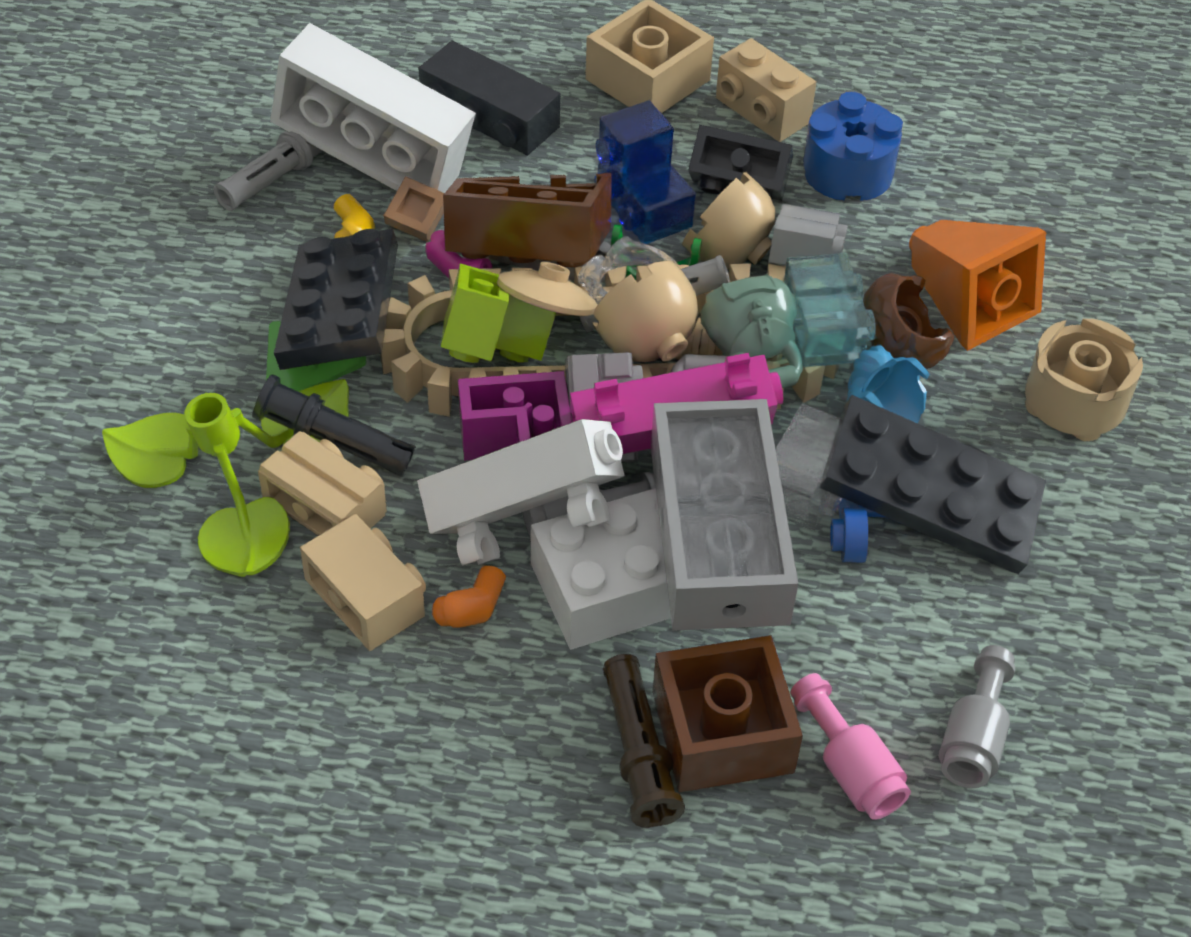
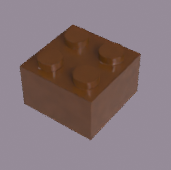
[652,635,803,793]

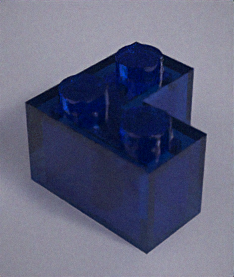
[594,100,696,245]

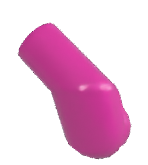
[425,230,492,278]

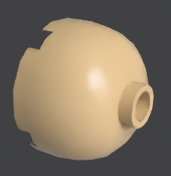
[682,172,775,270]
[592,261,698,362]

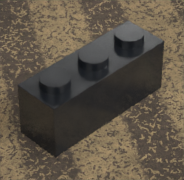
[418,40,561,156]

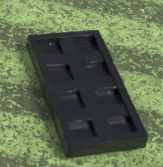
[274,228,398,370]
[819,395,1046,574]

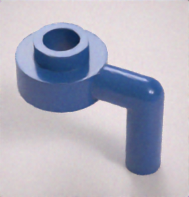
[830,498,885,563]

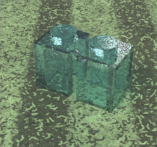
[784,253,876,368]

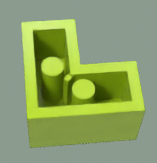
[441,264,556,363]

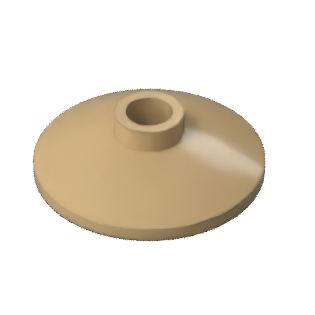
[497,262,597,316]

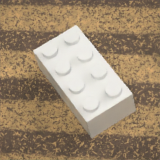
[270,23,476,193]
[531,488,671,650]

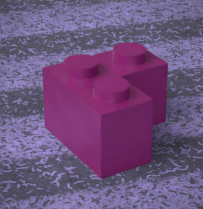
[458,371,572,461]

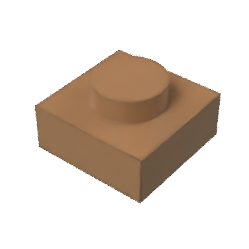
[383,176,444,242]

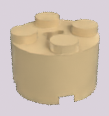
[1025,318,1143,441]

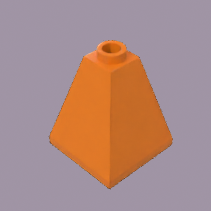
[909,220,1046,351]

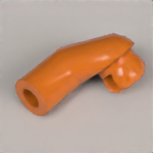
[432,566,506,628]

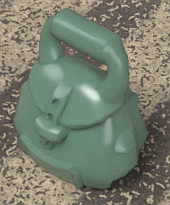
[700,274,803,388]

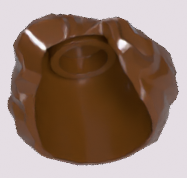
[861,273,954,369]

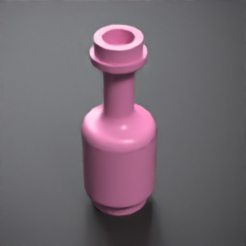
[790,673,911,820]

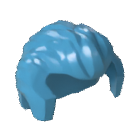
[846,345,930,423]

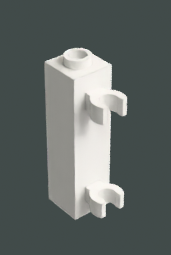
[417,419,625,565]

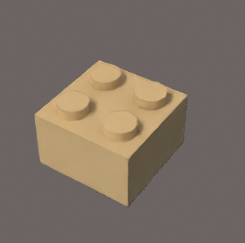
[585,0,714,121]

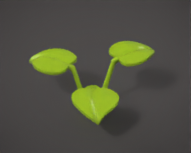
[102,379,349,577]

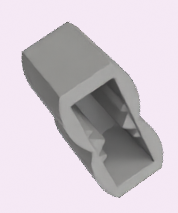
[768,204,848,275]

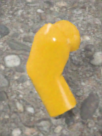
[333,194,375,238]

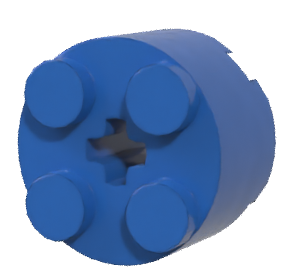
[803,92,903,201]

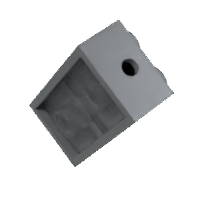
[651,399,798,631]

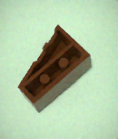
[443,173,611,268]

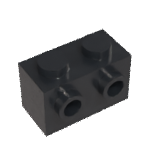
[688,124,793,201]

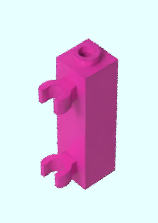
[570,353,783,454]

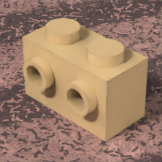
[716,38,817,142]

